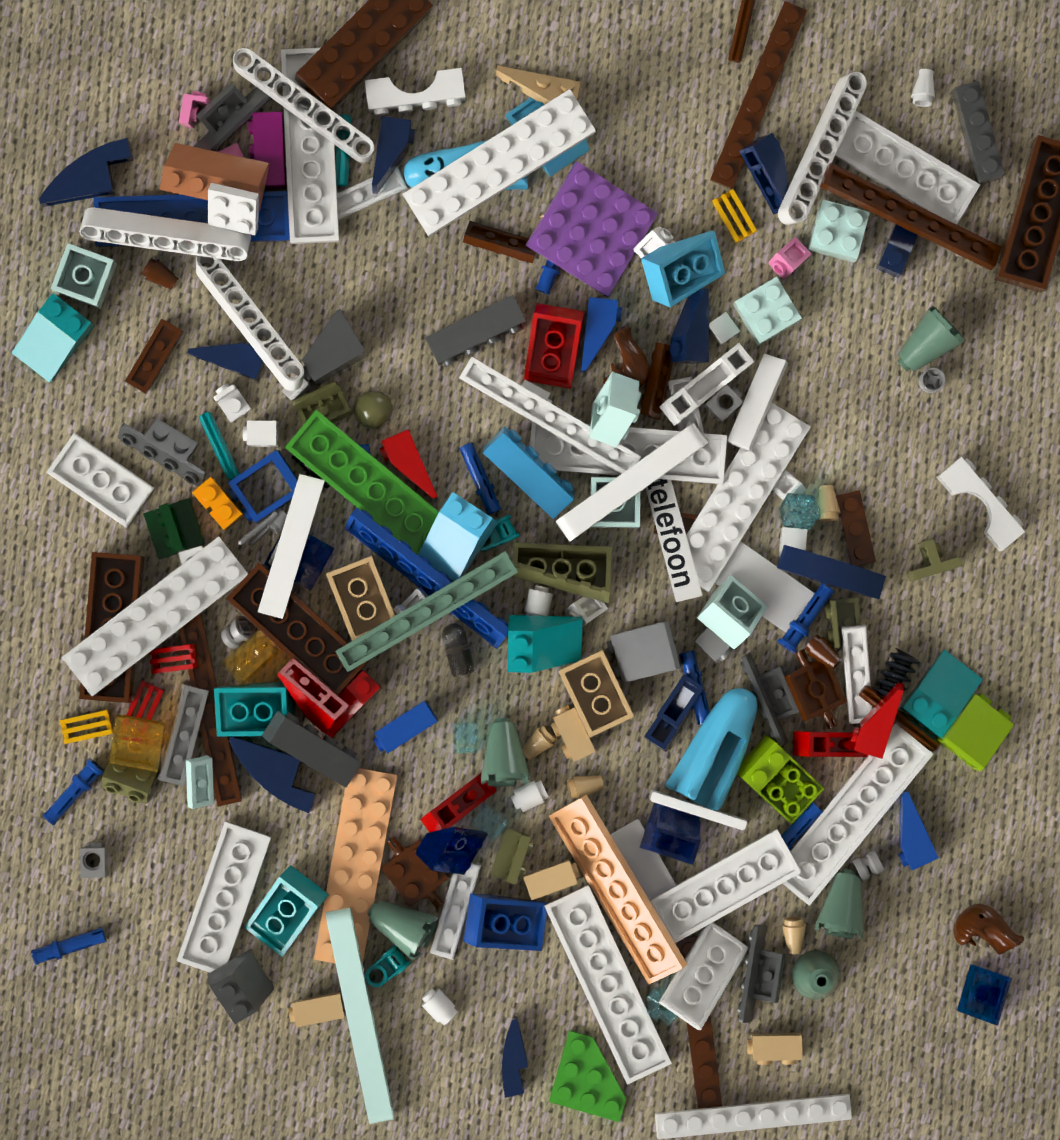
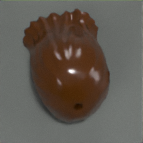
[603,325,650,388]
[953,904,1024,954]

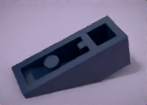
[372,116,415,194]
[739,133,788,215]
[875,224,918,278]
[670,289,709,364]
[187,343,265,381]

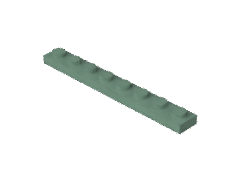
[335,551,518,672]

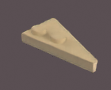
[496,65,581,105]

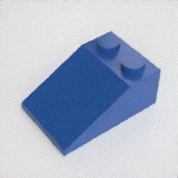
[464,893,548,951]

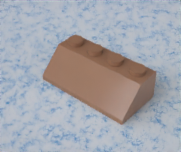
[159,143,270,211]

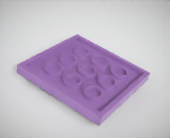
[525,161,658,297]

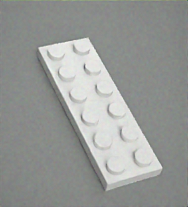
[835,111,980,224]
[177,821,272,973]
[650,829,802,943]

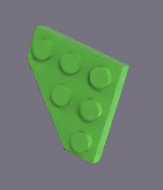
[549,1030,626,1122]

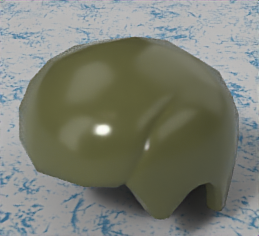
[353,391,393,428]

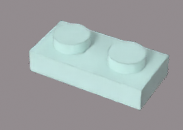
[186,755,214,809]

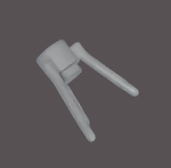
[238,508,287,565]

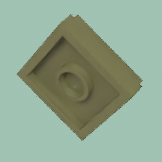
[907,539,962,581]

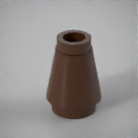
[141,258,179,290]
[805,635,842,670]

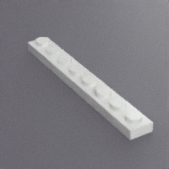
[459,357,641,474]
[655,1094,852,1139]

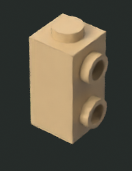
[551,705,596,762]
[523,859,581,900]
[288,991,346,1028]
[747,1033,802,1065]

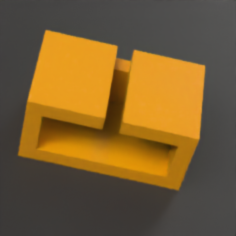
[192,477,245,531]

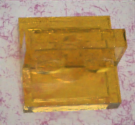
[222,630,288,685]
[109,714,167,772]

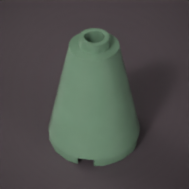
[898,305,966,372]
[481,718,530,787]
[814,869,864,939]
[368,900,438,961]
[792,950,841,1000]

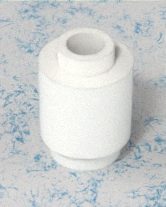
[524,585,553,616]
[511,780,549,812]
[421,988,458,1025]

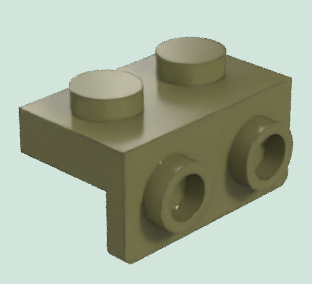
[293,381,352,424]
[825,597,861,649]
[101,752,159,804]
[491,828,533,885]

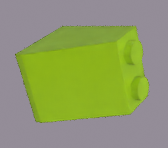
[937,693,1014,772]

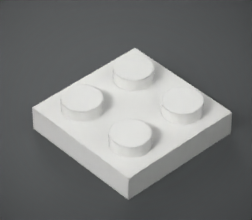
[208,183,259,236]

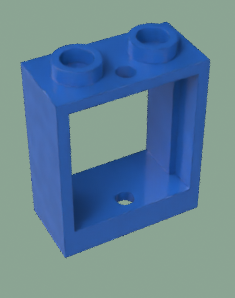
[228,450,298,524]
[373,700,439,754]

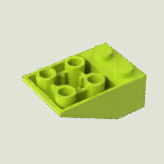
[737,735,824,825]

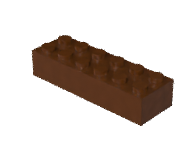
[295,0,433,111]
[994,135,1060,293]
[79,552,145,703]
[226,563,369,696]

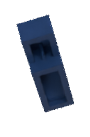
[644,674,704,752]
[502,1016,528,1098]

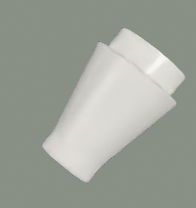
[911,69,935,107]

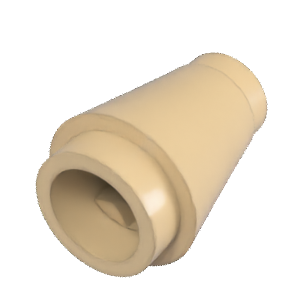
[816,485,841,522]
[522,725,557,760]
[567,775,604,799]
[782,916,806,954]

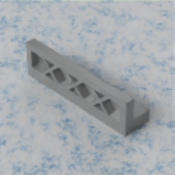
[157,683,209,786]

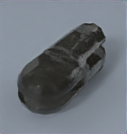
[442,623,475,677]

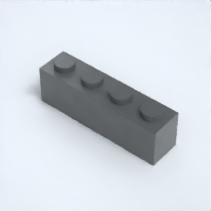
[951,81,1005,185]
[425,295,526,367]
[262,711,362,787]

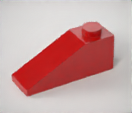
[379,429,438,500]
[277,658,349,734]
[323,670,382,738]
[850,682,904,759]
[793,731,868,757]
[420,772,497,839]

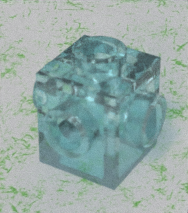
[779,493,820,530]
[646,986,678,1026]

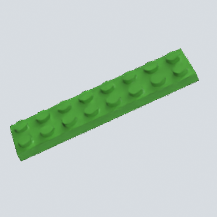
[285,410,439,555]

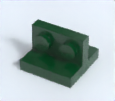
[143,498,206,560]

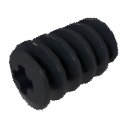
[872,648,920,699]

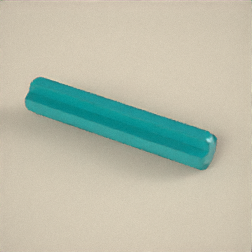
[335,114,352,187]
[199,412,240,480]

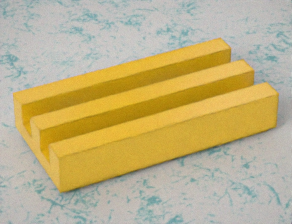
[712,189,757,244]
[59,710,113,744]

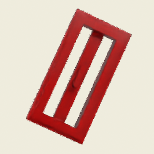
[149,644,198,674]
[122,680,165,735]

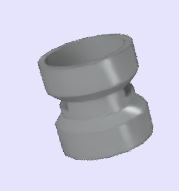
[918,367,946,394]
[221,616,255,649]
[851,850,884,882]

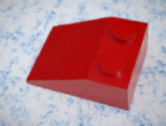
[523,303,585,389]

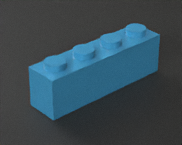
[483,426,575,519]

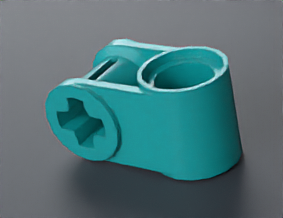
[480,514,520,552]
[365,945,412,987]

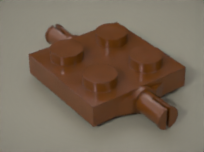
[784,649,847,729]
[381,836,450,909]

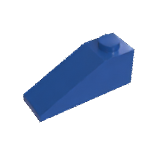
[581,297,622,373]
[898,790,939,870]

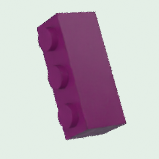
[248,112,286,189]

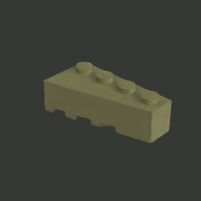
[513,543,612,603]

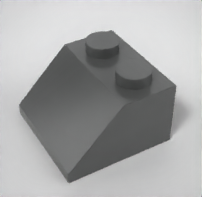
[207,949,274,1024]

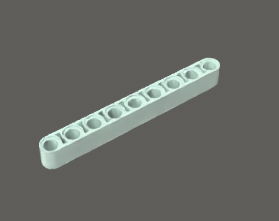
[326,907,394,1124]

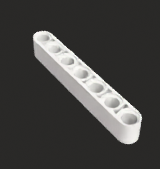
[233,48,374,163]
[778,72,867,225]
[79,208,251,261]
[196,255,304,391]
[556,423,708,541]

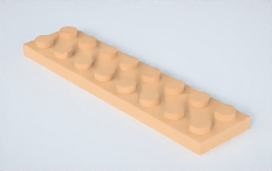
[314,768,398,964]
[549,795,688,984]

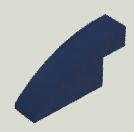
[39,138,134,207]
[777,545,886,599]
[229,736,317,813]

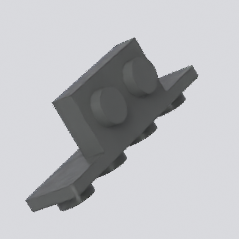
[193,83,271,151]
[118,418,207,487]
[741,653,799,747]
[737,924,786,1023]

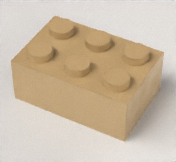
[326,556,396,641]
[558,650,634,738]

